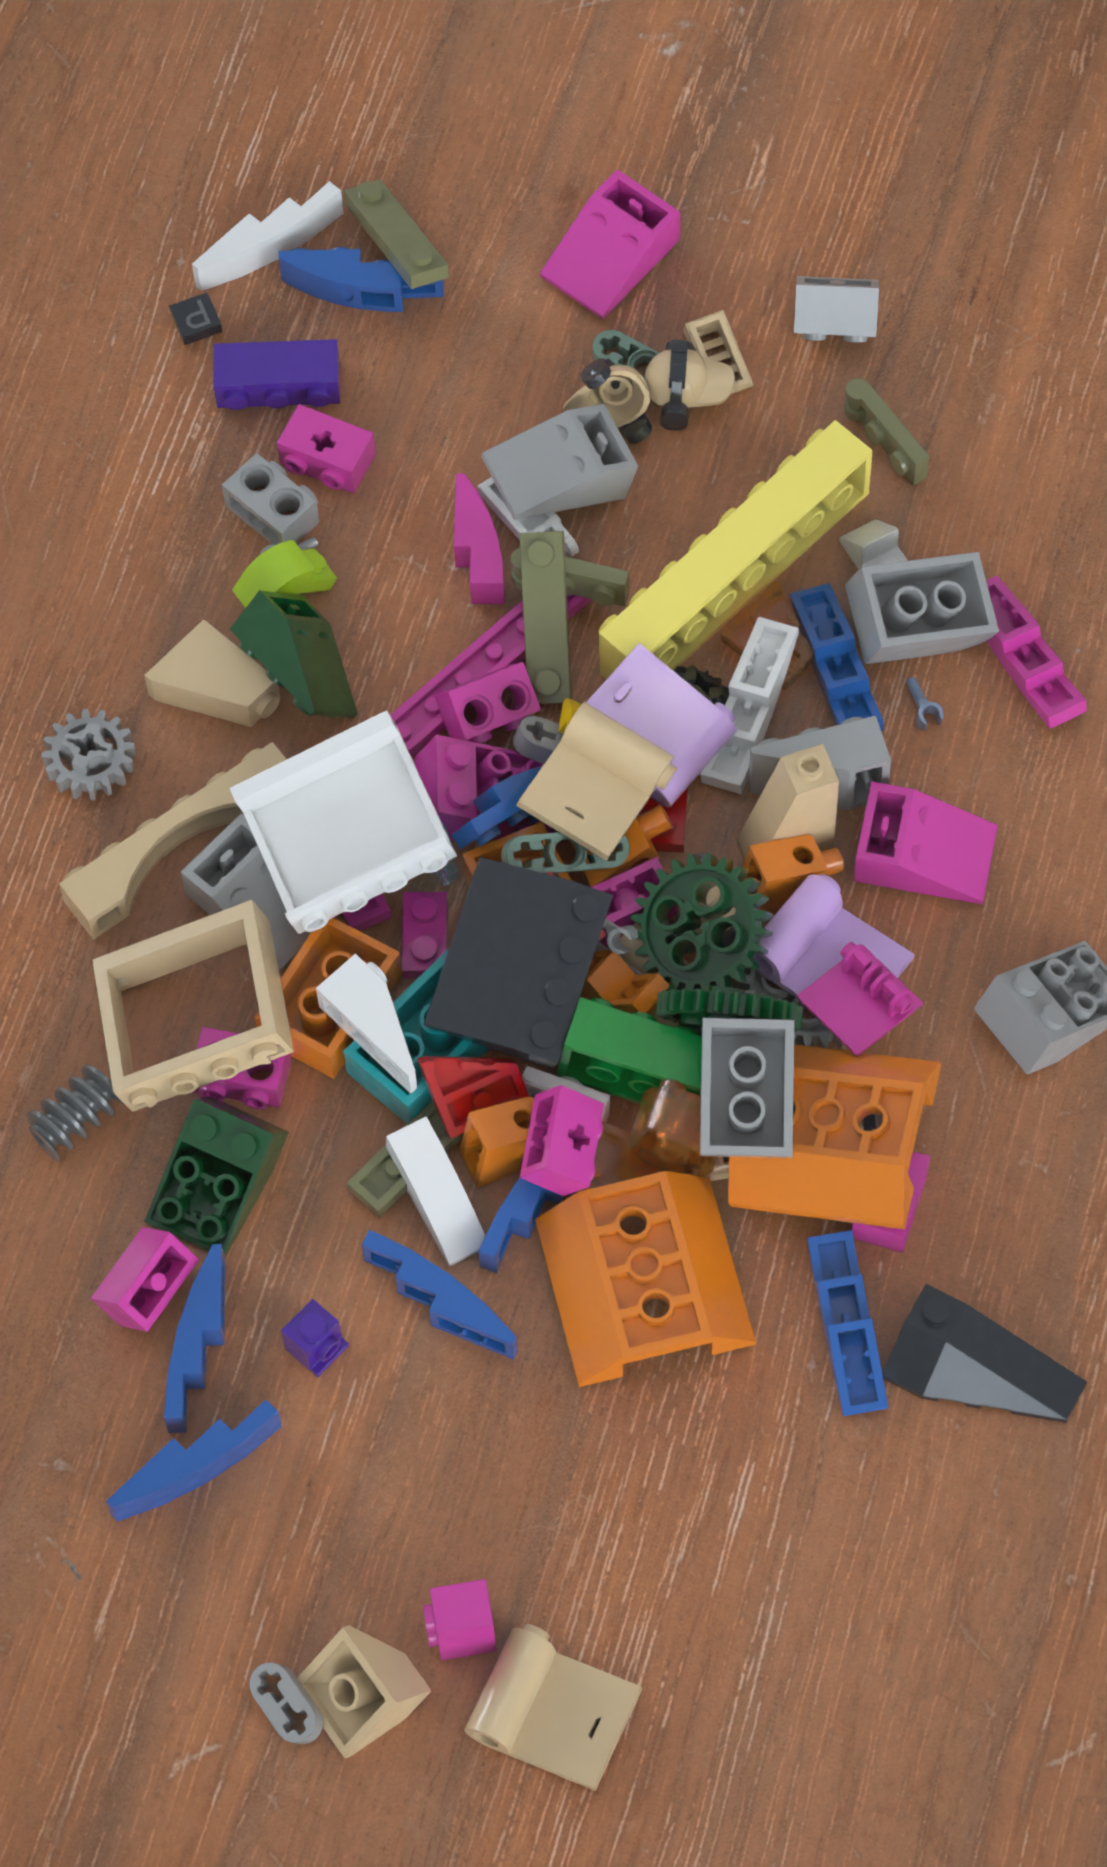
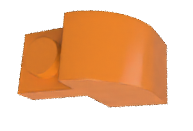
[579,950,669,1015]

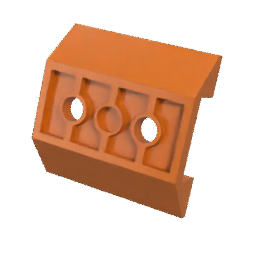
[728,1044,942,1230]
[535,1171,756,1387]

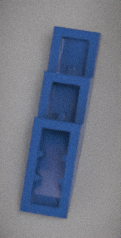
[789,583,884,732]
[478,1177,567,1273]
[362,1229,518,1360]
[806,1230,888,1416]
[164,1244,226,1433]
[106,1400,282,1522]

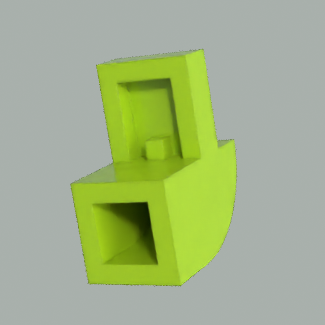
[232,540,338,608]

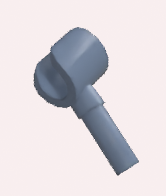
[906,677,944,731]

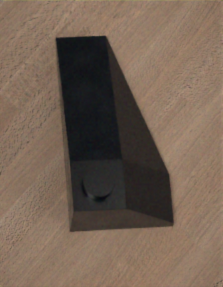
[882,1284,1087,1423]

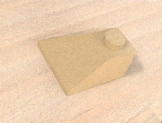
[298,1625,431,1759]

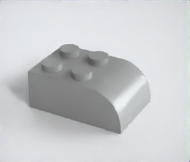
[845,552,999,664]
[700,1018,794,1158]

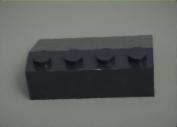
[423,857,613,1069]

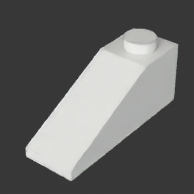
[316,954,417,1094]

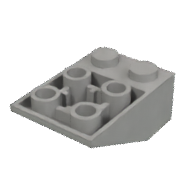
[481,404,638,520]
[749,716,891,810]
[181,813,340,973]
[973,941,1107,1075]

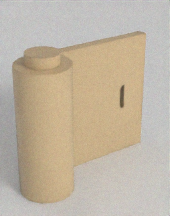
[516,702,677,861]
[464,1624,642,1791]

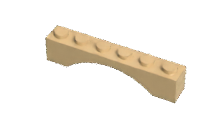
[59,742,287,940]

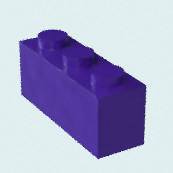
[213,339,340,410]

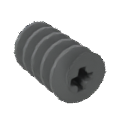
[27,1065,125,1162]

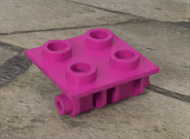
[797,942,923,1057]

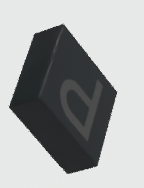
[169,292,222,345]

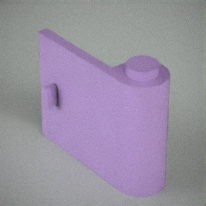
[586,643,737,808]
[753,874,914,998]

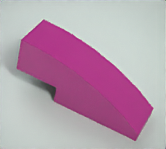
[454,474,505,604]

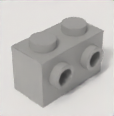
[794,276,879,343]

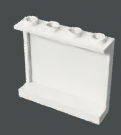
[230,710,457,934]

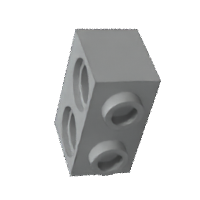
[222,453,319,545]

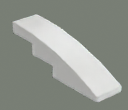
[192,181,344,291]
[700,617,799,795]

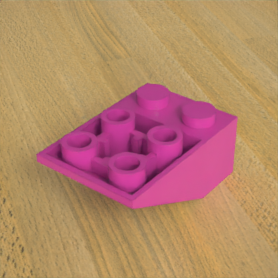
[540,169,680,320]
[415,735,555,841]
[854,781,998,905]

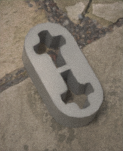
[513,716,563,764]
[249,1662,323,1744]

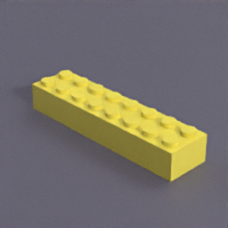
[599,420,872,696]

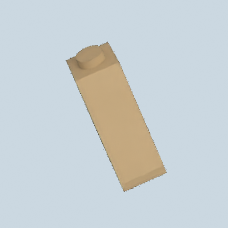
[144,619,281,727]

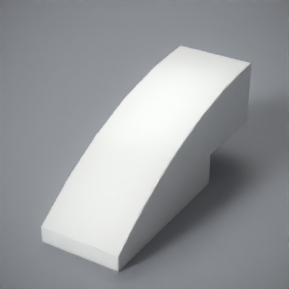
[386,1117,485,1267]

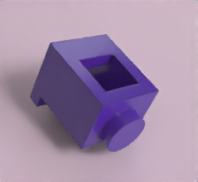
[281,1299,349,1378]

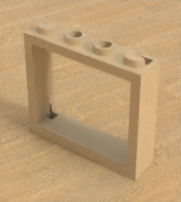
[92,900,294,1112]

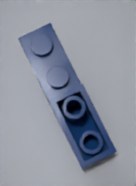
[279,247,444,312]
[451,766,543,849]

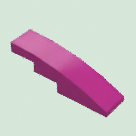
[986,576,1087,729]

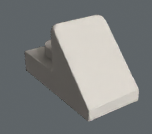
[839,519,908,569]

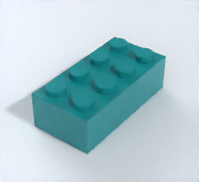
[343,948,489,1124]

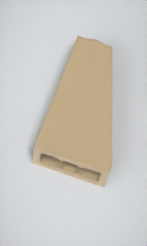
[737,744,839,860]

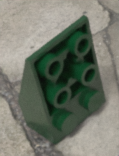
[230,590,358,718]
[144,1096,289,1257]

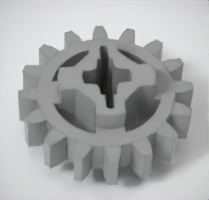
[42,709,137,800]

